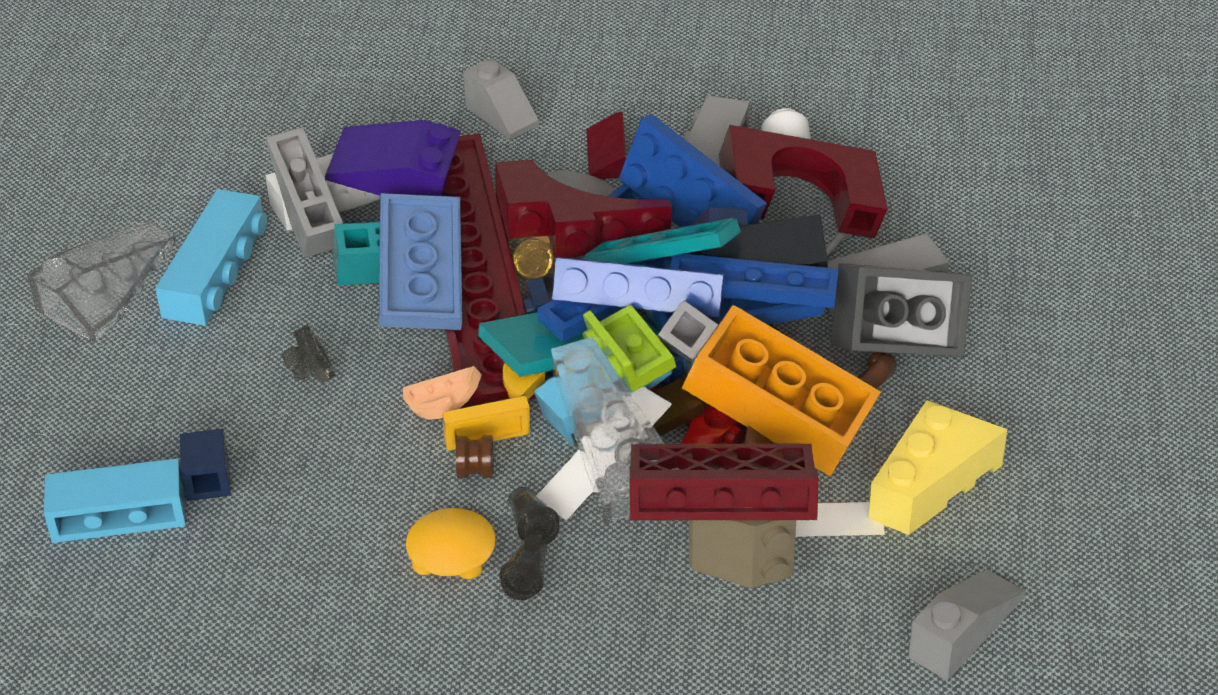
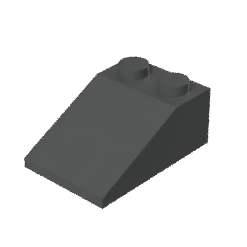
[831,263,972,357]

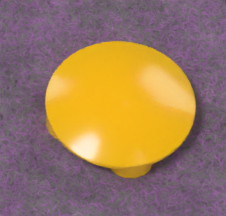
[406,508,496,579]

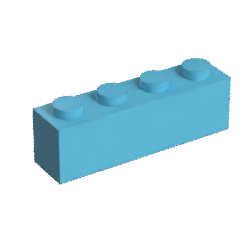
[155,189,267,326]

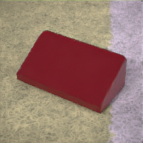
[586,112,626,179]

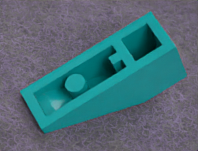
[333,222,380,286]

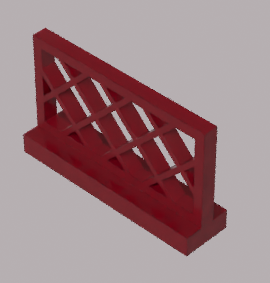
[629,444,819,521]

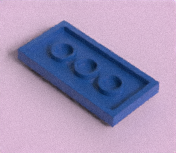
[619,114,767,227]

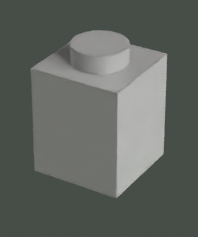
[657,300,718,363]

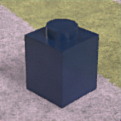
[180,429,231,501]

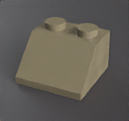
[689,520,796,589]

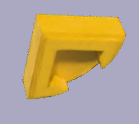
[503,363,545,400]

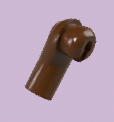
[857,352,897,389]

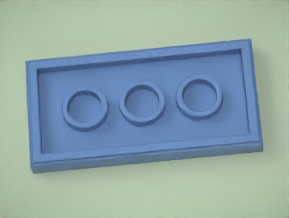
[379,193,462,330]

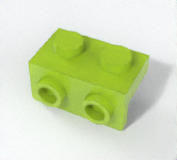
[583,304,676,393]

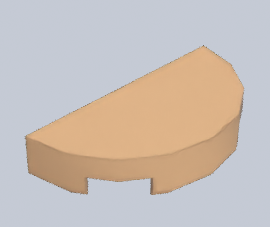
[403,366,482,420]

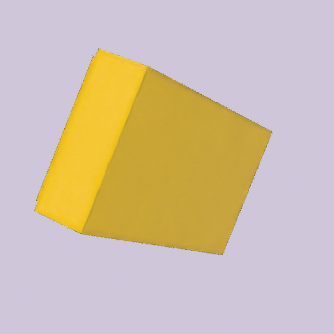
[442,396,530,451]

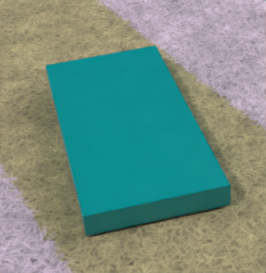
[478,312,659,377]

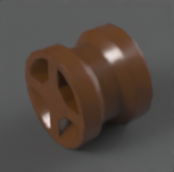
[456,435,494,478]

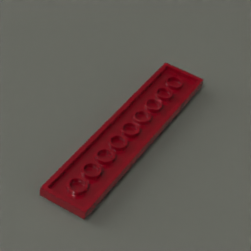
[442,133,537,409]

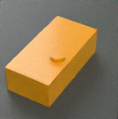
[682,305,881,477]

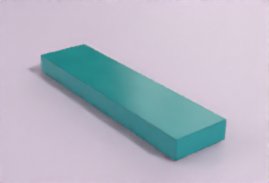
[583,218,741,264]

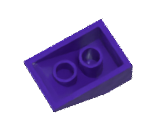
[325,120,461,196]

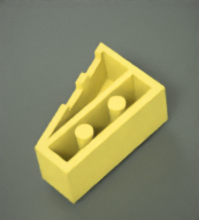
[868,400,1008,535]

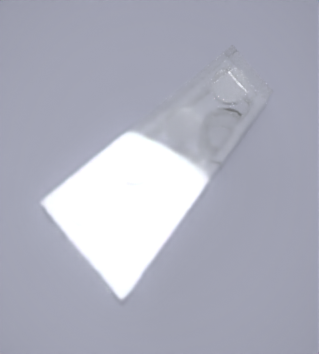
[551,337,680,524]

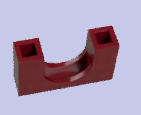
[719,125,888,238]

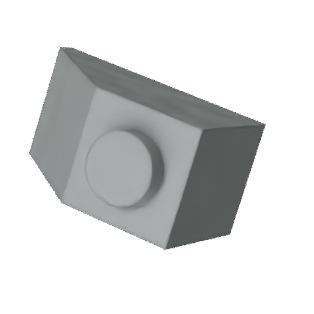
[463,58,539,140]

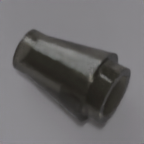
[508,487,559,547]
[499,536,547,600]

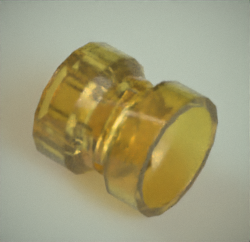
[514,239,553,281]

